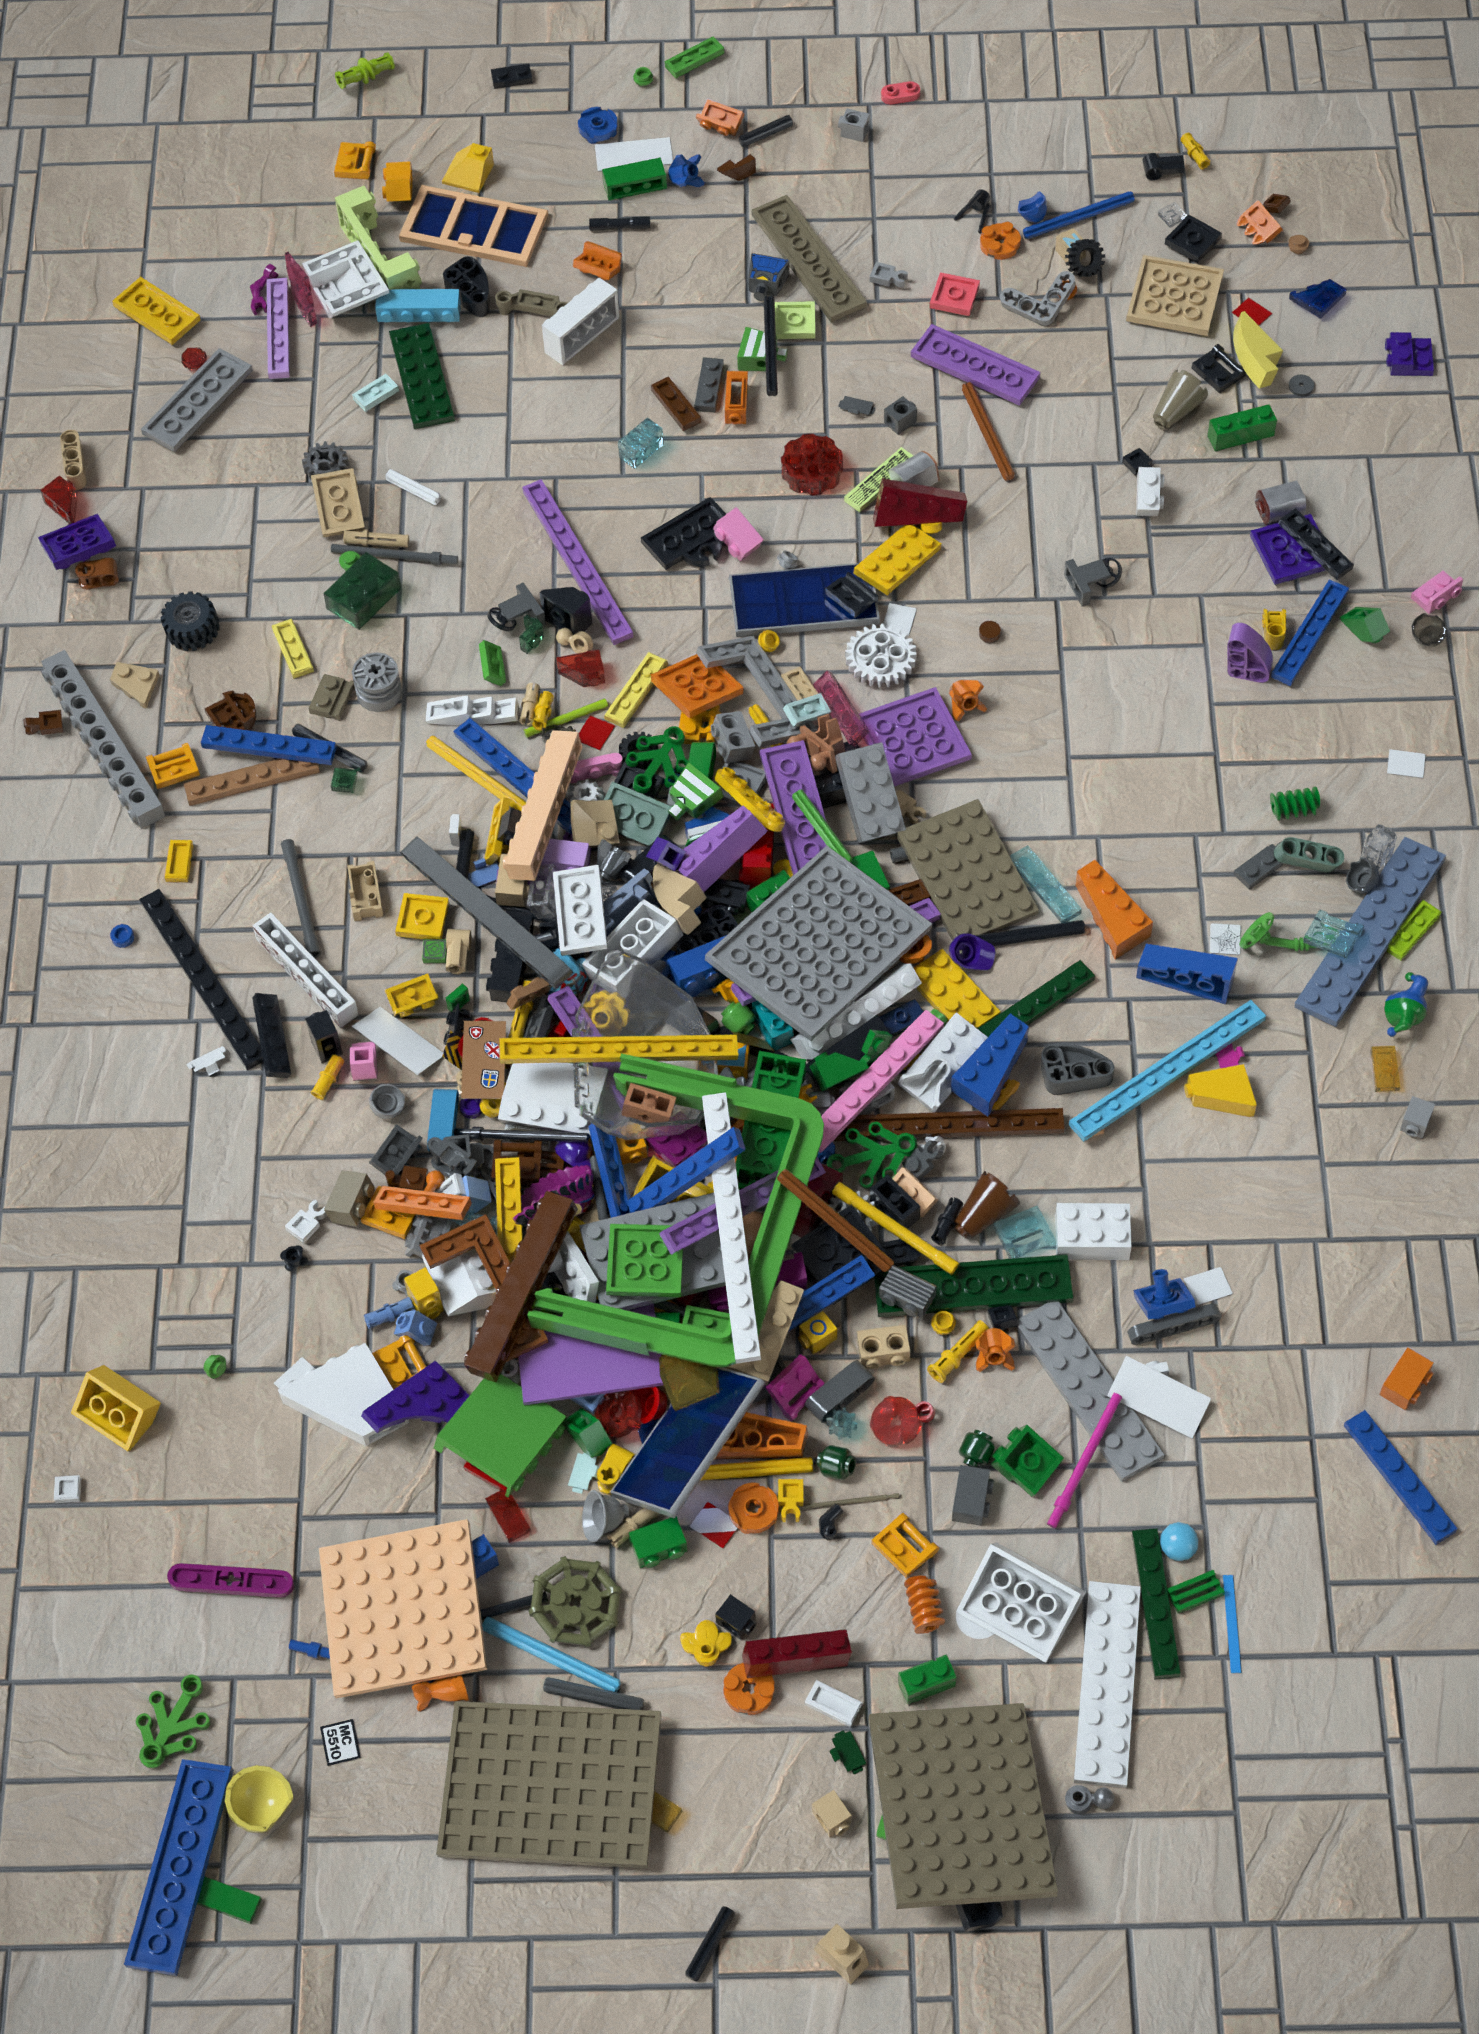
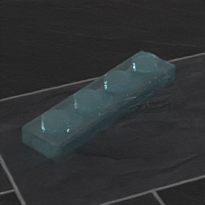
[1010,845,1082,923]

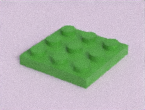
[606,1224,683,1297]

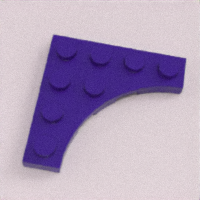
[361,1360,470,1434]

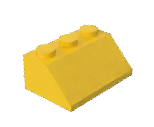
[71,1365,161,1451]

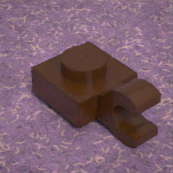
[23,710,63,735]

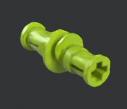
[335,52,395,89]

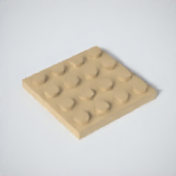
[1126,255,1224,336]

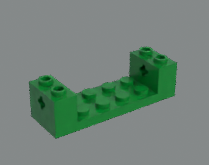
[736,1051,806,1190]

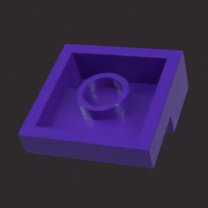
[1385,332,1434,376]

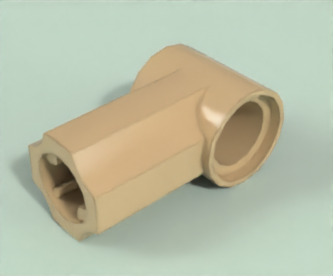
[445,929,472,975]

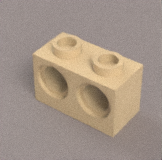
[857,1325,910,1369]

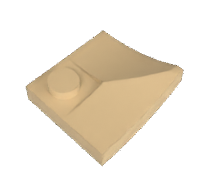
[571,800,620,848]

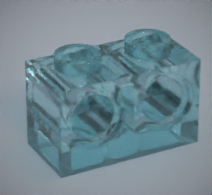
[618,417,664,469]

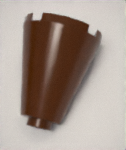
[955,1171,1020,1238]

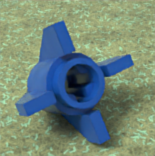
[668,154,705,187]

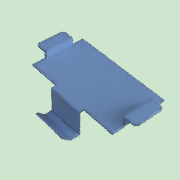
[468,858,499,887]

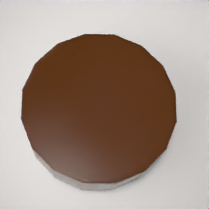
[979,621,1001,643]

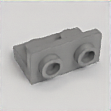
[404,1214,453,1257]

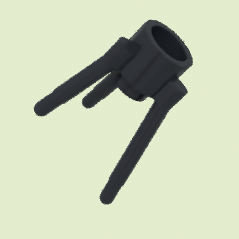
[954,189,991,233]

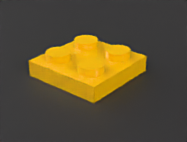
[395,893,450,939]

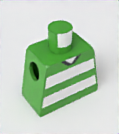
[737,327,788,371]
[668,763,724,820]

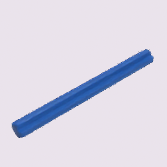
[1023,191,1135,239]

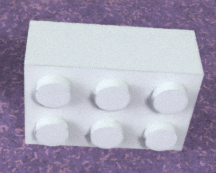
[1055,1203,1131,1260]

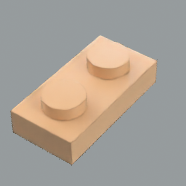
[892,1167,938,1217]

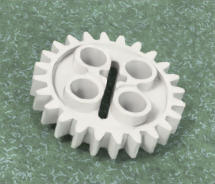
[845,623,917,687]

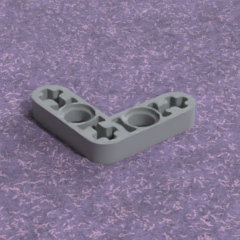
[1000,271,1076,326]

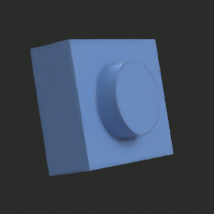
[394,1310,437,1346]

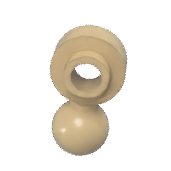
[556,628,593,655]

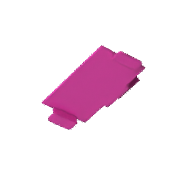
[1216,1043,1245,1068]

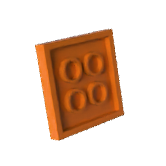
[651,654,744,718]

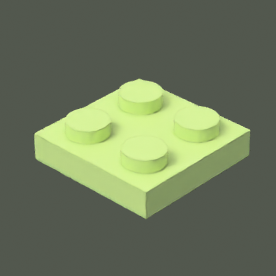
[775,301,815,339]

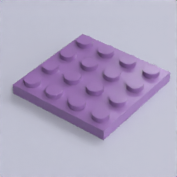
[854,687,972,787]

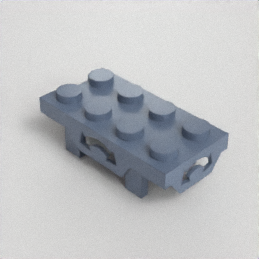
[589,868,661,955]

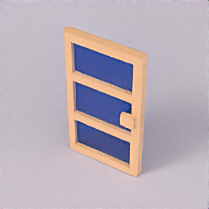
[399,185,548,267]

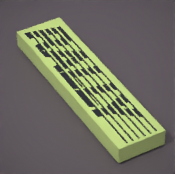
[844,447,913,512]

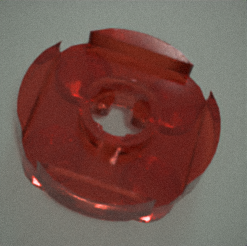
[595,1390,642,1438]
[870,1396,921,1447]

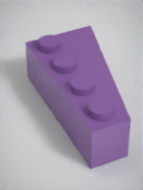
[677,806,768,893]

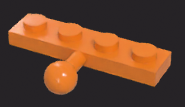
[373,1170,472,1220]

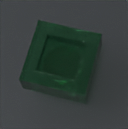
[331,768,358,793]

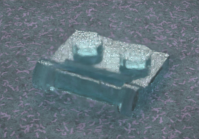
[1304,909,1364,959]
[993,1206,1056,1259]

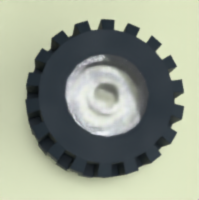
[161,591,220,651]

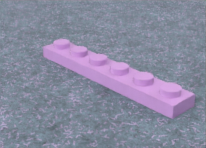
[267,278,290,379]

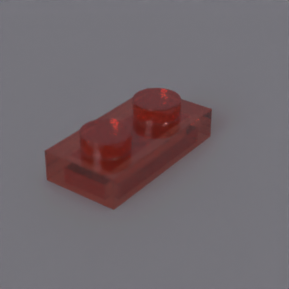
[485,1491,531,1543]

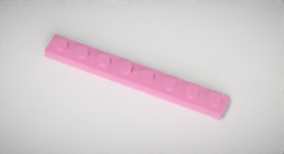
[819,1010,944,1153]

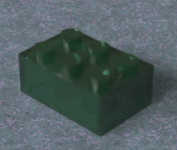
[323,552,401,630]

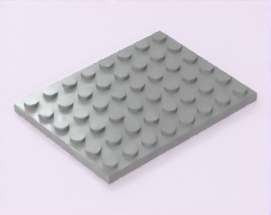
[705,846,932,1041]

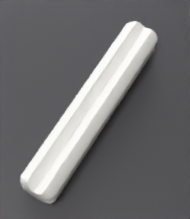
[385,469,441,505]

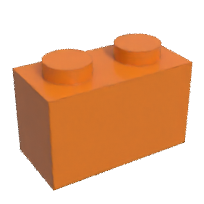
[1380,1347,1434,1410]

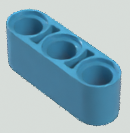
[427,1089,459,1152]

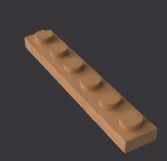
[183,759,320,806]

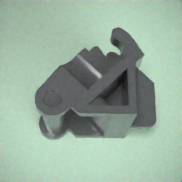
[427,1134,485,1178]

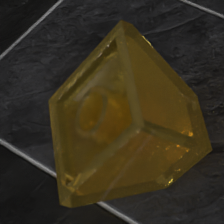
[659,1355,719,1411]

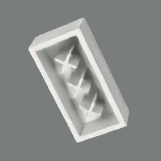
[542,278,619,365]

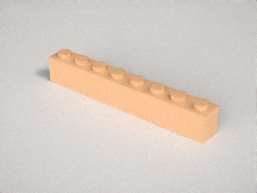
[503,730,582,881]

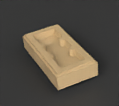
[781,667,818,701]

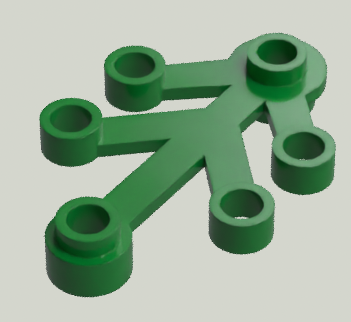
[625,726,688,794]
[827,1122,917,1189]

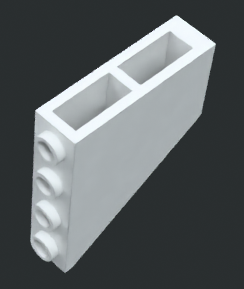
[278,1343,410,1446]

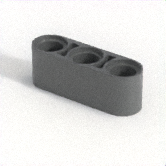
[805,1360,875,1423]

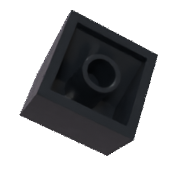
[539,587,592,635]

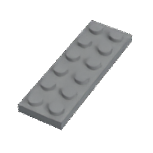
[141,348,253,452]

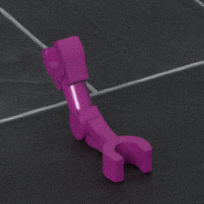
[250,264,279,316]

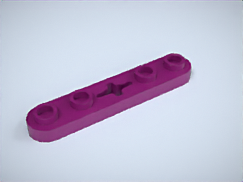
[167,1563,294,1598]

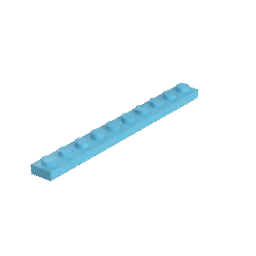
[1069,1000,1266,1142]

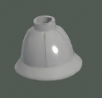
[582,1490,629,1542]

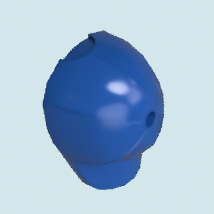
[1018,191,1048,223]

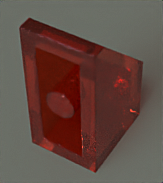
[40,475,77,525]
[556,650,605,687]

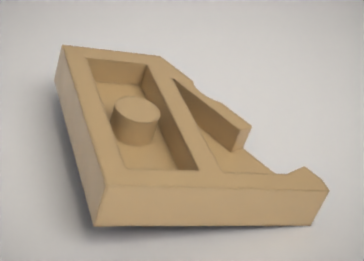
[110,662,160,708]

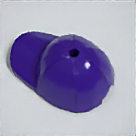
[949,933,995,970]
[555,1142,593,1168]

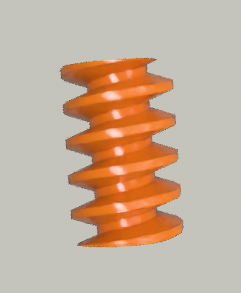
[904,1575,945,1634]

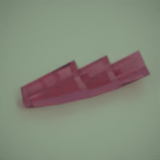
[285,252,317,327]

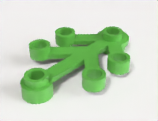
[136,1674,210,1768]

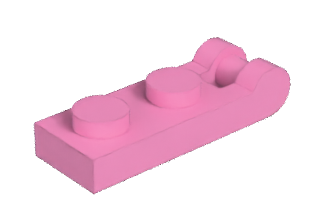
[570,753,623,783]

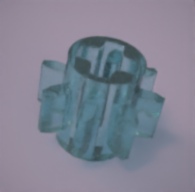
[827,1407,858,1440]

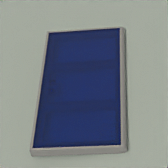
[728,563,880,637]
[610,1363,765,1518]

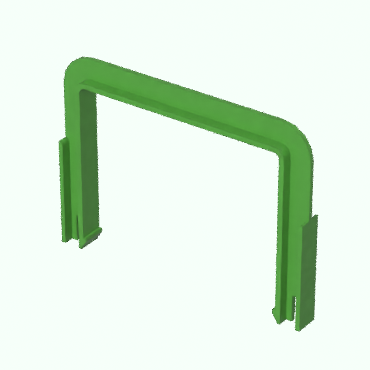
[527,1053,824,1367]

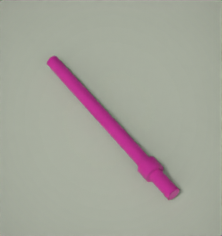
[1047,1393,1122,1529]

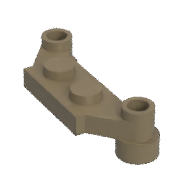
[495,289,568,317]

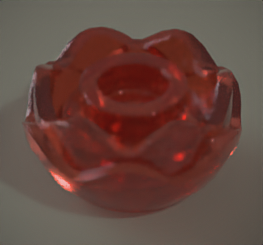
[181,347,207,371]

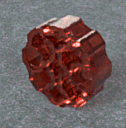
[781,433,843,496]

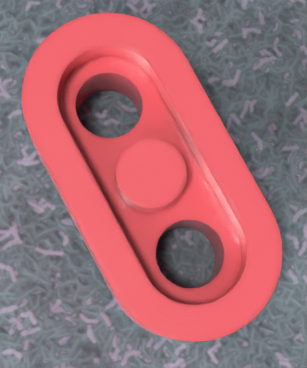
[881,81,920,105]

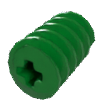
[1270,786,1320,821]

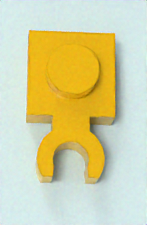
[778,1479,803,1522]

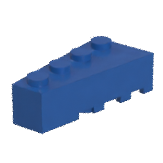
[1136,944,1238,1004]

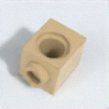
[812,1790,852,1838]

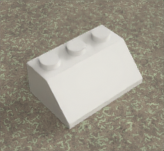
[422,1249,496,1317]

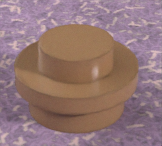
[1288,235,1309,254]

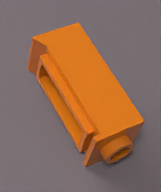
[725,371,748,424]

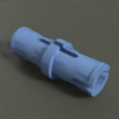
[363,1297,414,1329]

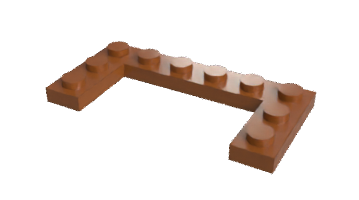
[419,1214,548,1362]

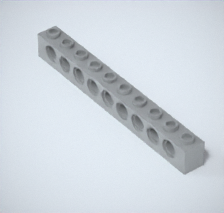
[41,650,165,829]

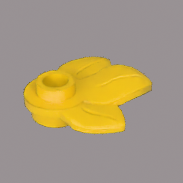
[680,1620,732,1667]

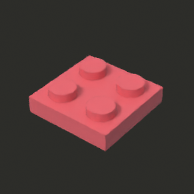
[930,272,980,316]

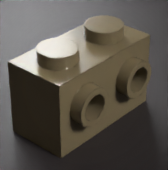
[324,1170,375,1227]

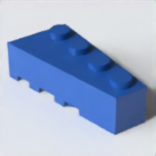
[665,935,728,1000]
[951,1013,1029,1117]

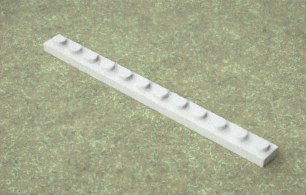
[702,1092,761,1364]

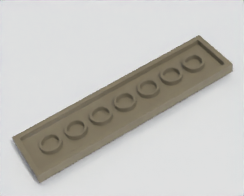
[751,195,867,323]

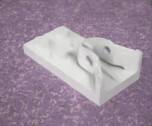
[553,865,608,956]
[898,1012,988,1112]
[548,1232,599,1303]

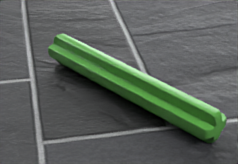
[792,789,852,863]

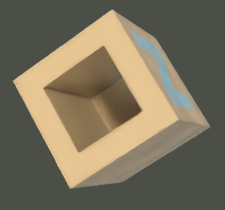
[1055,228,1086,262]

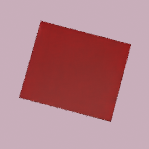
[1231,297,1273,326]
[578,715,615,750]

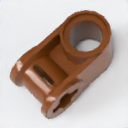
[75,557,119,590]

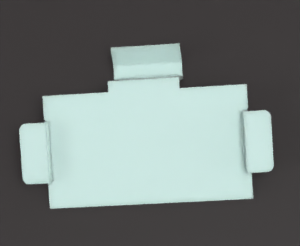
[568,1453,600,1494]

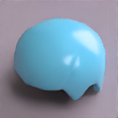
[1160,1522,1198,1562]

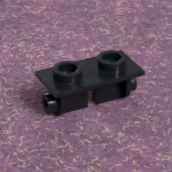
[443,1003,471,1045]

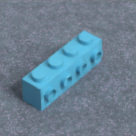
[375,289,461,322]

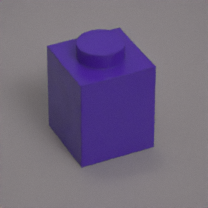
[646,837,686,872]

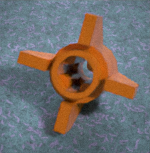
[949,680,987,721]
[976,1328,1015,1372]

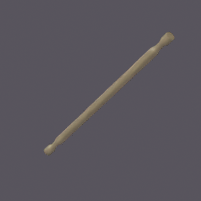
[779,1493,899,1512]

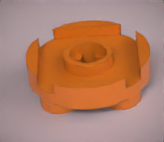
[980,222,1021,260]
[728,1482,779,1534]
[723,1663,775,1715]

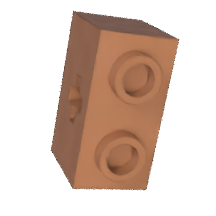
[621,1083,676,1129]

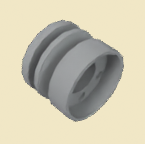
[352,652,402,712]

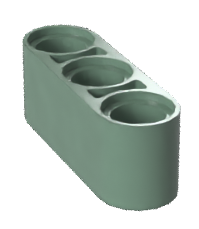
[1274,837,1345,873]

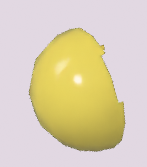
[225,1765,293,1833]

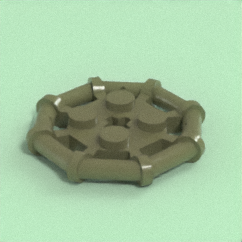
[528,1556,622,1648]

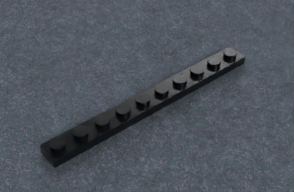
[139,889,263,1070]

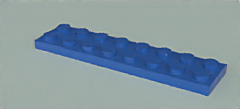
[124,1759,234,1976]

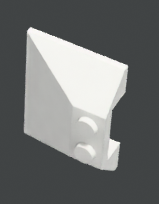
[302,240,390,319]

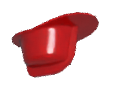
[621,1386,668,1424]

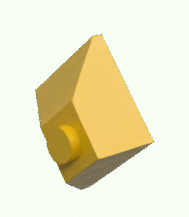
[442,143,494,193]

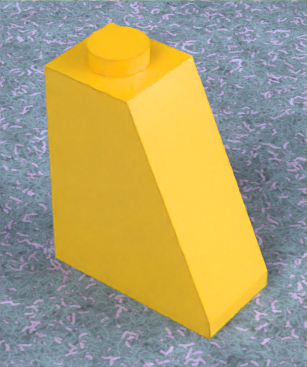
[1184,1064,1257,1117]

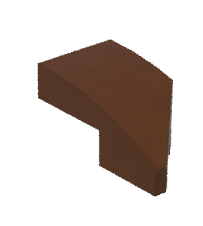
[717,154,756,181]

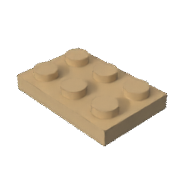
[311,468,365,538]

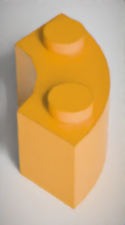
[382,162,413,202]

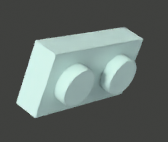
[352,374,399,412]
[783,693,831,727]

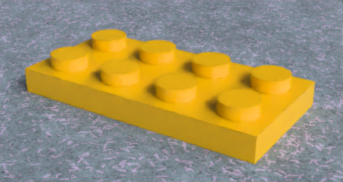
[112,276,201,345]
[853,525,942,595]
[913,949,1001,1029]

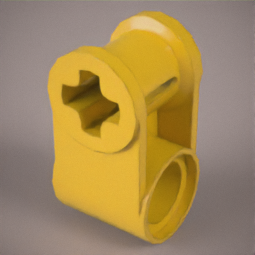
[1262,609,1286,650]
[597,1444,636,1495]

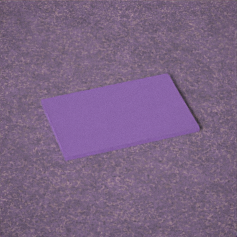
[518,1304,665,1405]

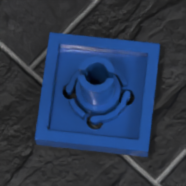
[1133,1269,1196,1320]

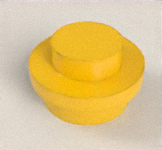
[758,630,780,652]
[931,1311,956,1335]

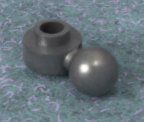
[1065,1785,1114,1814]

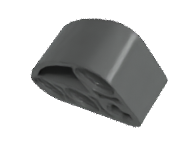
[1041,1044,1114,1095]

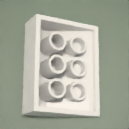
[498,1063,608,1139]
[956,1542,1086,1663]

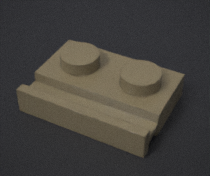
[308,674,355,721]

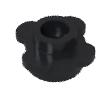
[280,1245,308,1272]

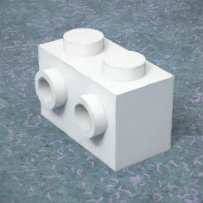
[1136,467,1164,516]

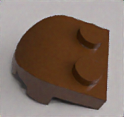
[204,690,256,731]

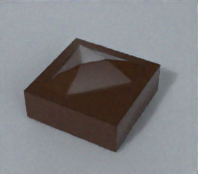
[1262,194,1291,214]

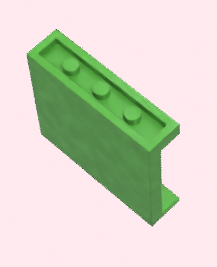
[433,1374,566,1497]

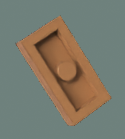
[507,977,552,1010]

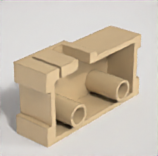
[347,861,384,921]

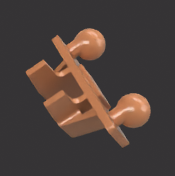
[787,714,845,773]

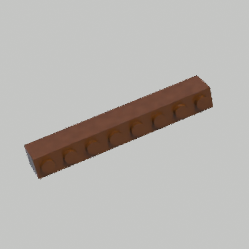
[464,1191,578,1382]

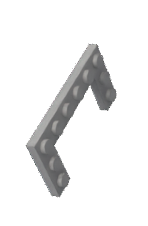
[696,636,817,748]

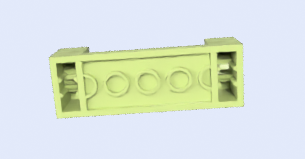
[335,186,422,289]

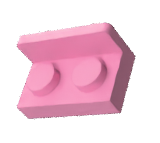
[1411,571,1463,614]

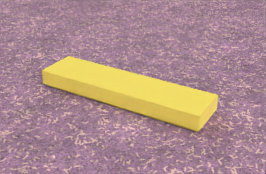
[604,652,668,728]

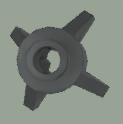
[597,839,633,882]

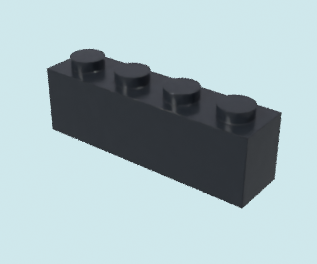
[486,910,535,1002]
[805,1015,893,1092]

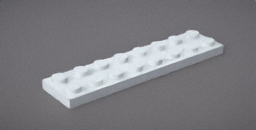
[1074,1581,1140,1788]

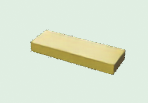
[271,619,314,679]

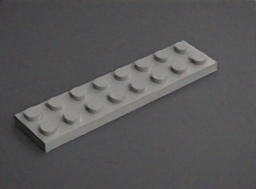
[1015,1302,1164,1482]

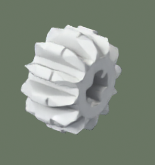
[566,779,605,803]

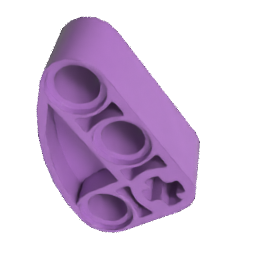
[1227,623,1273,683]

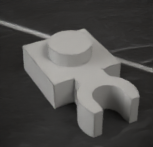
[869,262,908,288]

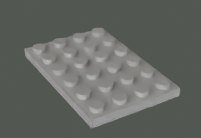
[579,1193,726,1310]

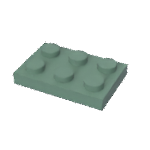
[604,781,672,846]

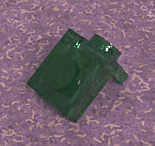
[519,614,544,654]

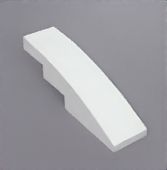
[426,695,519,725]

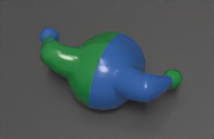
[1384,972,1428,1037]

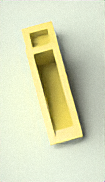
[1233,311,1283,389]

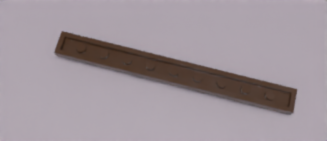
[833,1108,1065,1141]

